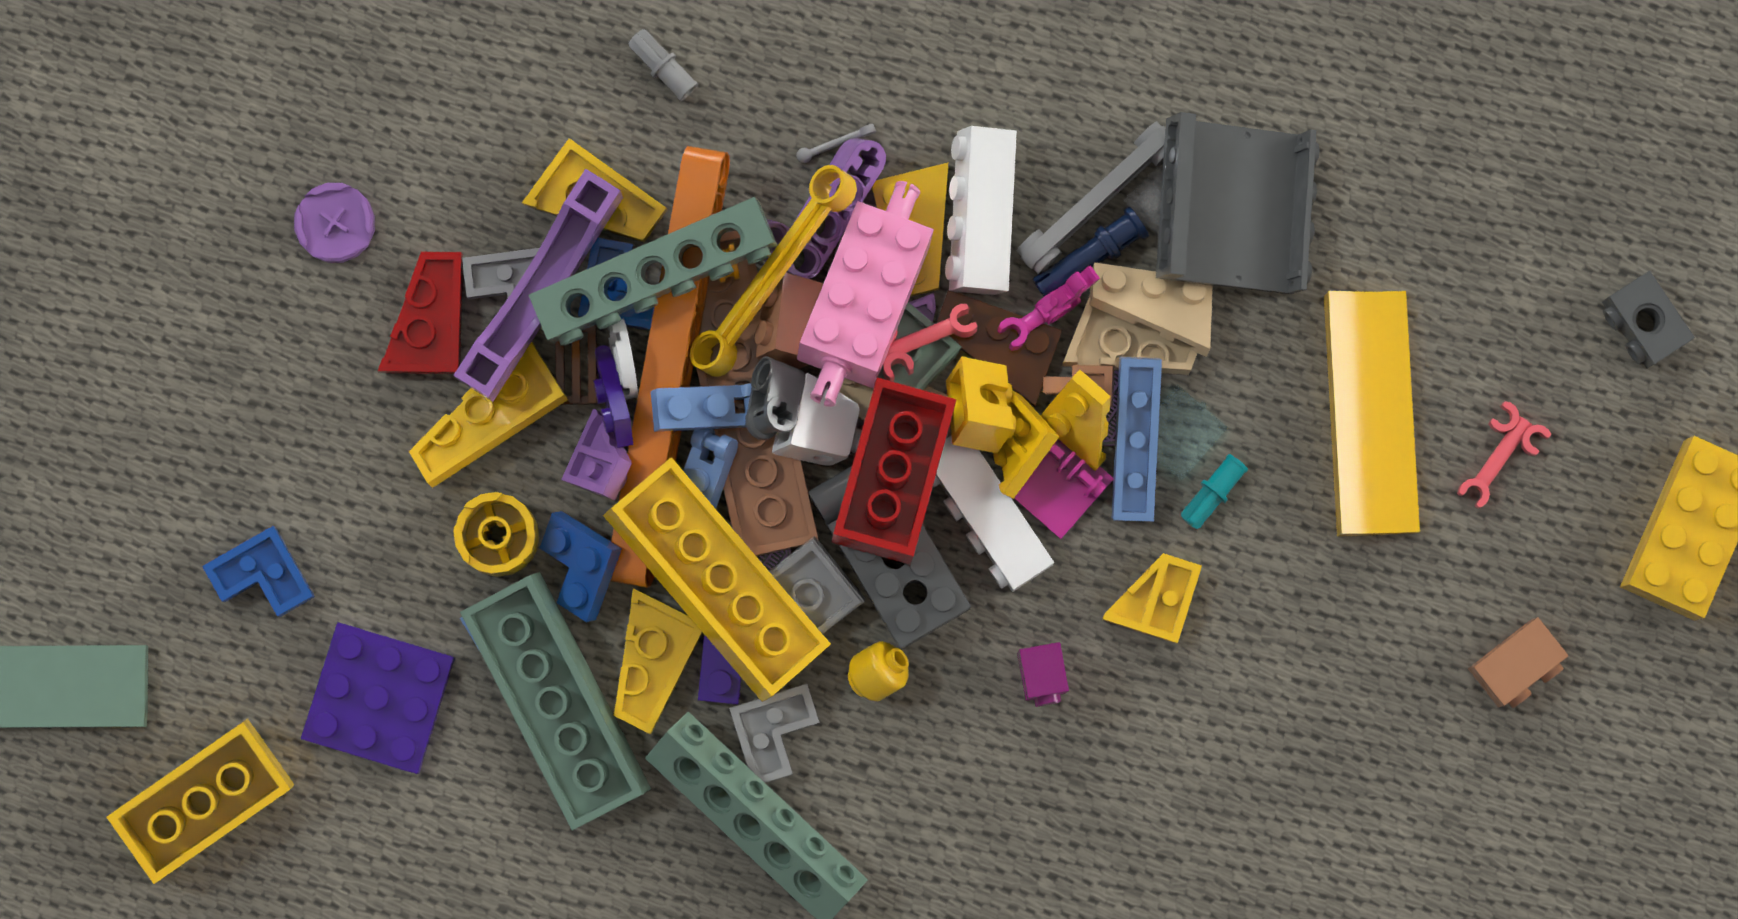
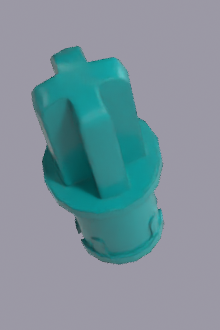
[1181,454,1248,529]

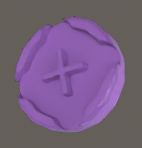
[294,183,375,263]

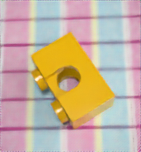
[946,357,1016,453]

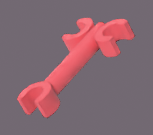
[883,304,978,382]
[1457,401,1551,509]

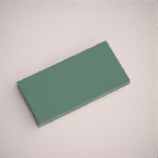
[0,645,148,728]

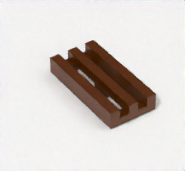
[555,325,598,405]

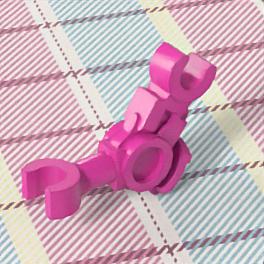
[997,265,1100,351]

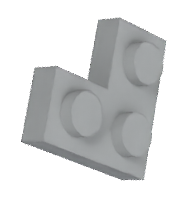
[462,248,543,331]
[729,684,820,783]

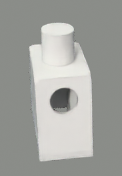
[772,373,862,466]

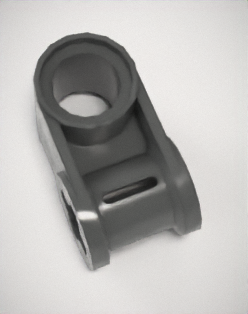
[745,356,805,440]

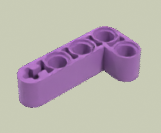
[764,138,886,279]

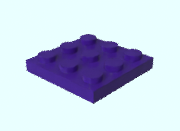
[301,622,455,774]

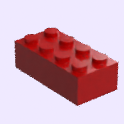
[831,377,957,565]

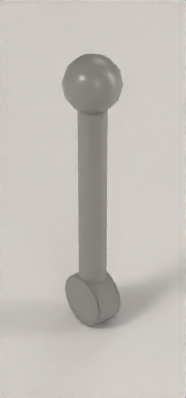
[796,124,877,163]

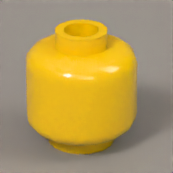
[848,641,909,701]

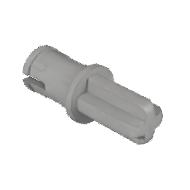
[628,29,699,101]

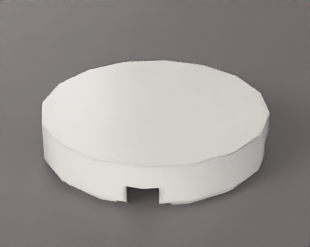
[607,319,638,400]

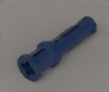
[1032,207,1149,297]

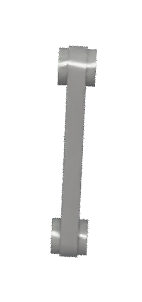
[1016,121,1166,274]

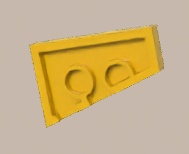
[522,138,667,242]
[872,162,949,297]
[614,588,703,734]

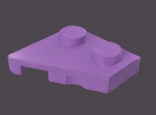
[561,409,632,500]

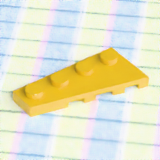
[409,342,568,488]

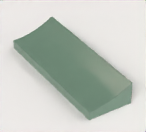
[460,572,651,830]

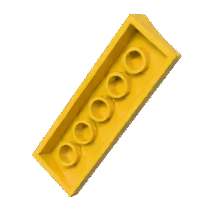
[1324,291,1420,537]
[603,457,831,702]

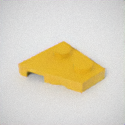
[1040,370,1111,471]
[993,390,1059,499]
[1102,553,1202,644]

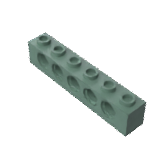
[528,197,778,346]
[645,712,868,919]

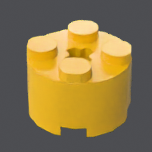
[453,492,540,577]

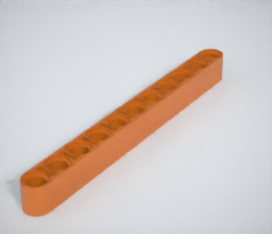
[610,146,730,588]

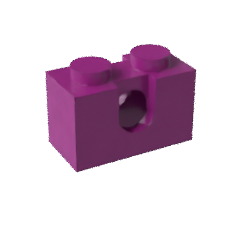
[1017,642,1069,707]

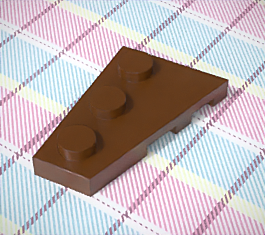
[936,290,1062,407]

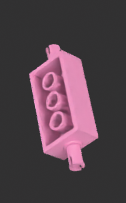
[797,181,934,407]

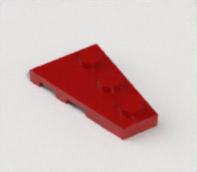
[378,251,463,374]

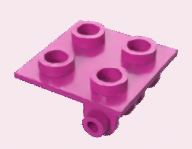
[1014,439,1113,539]

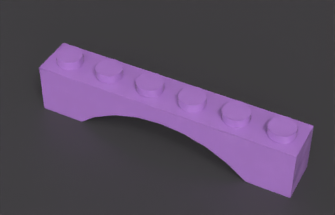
[453,169,623,402]

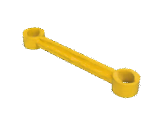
[690,165,857,377]

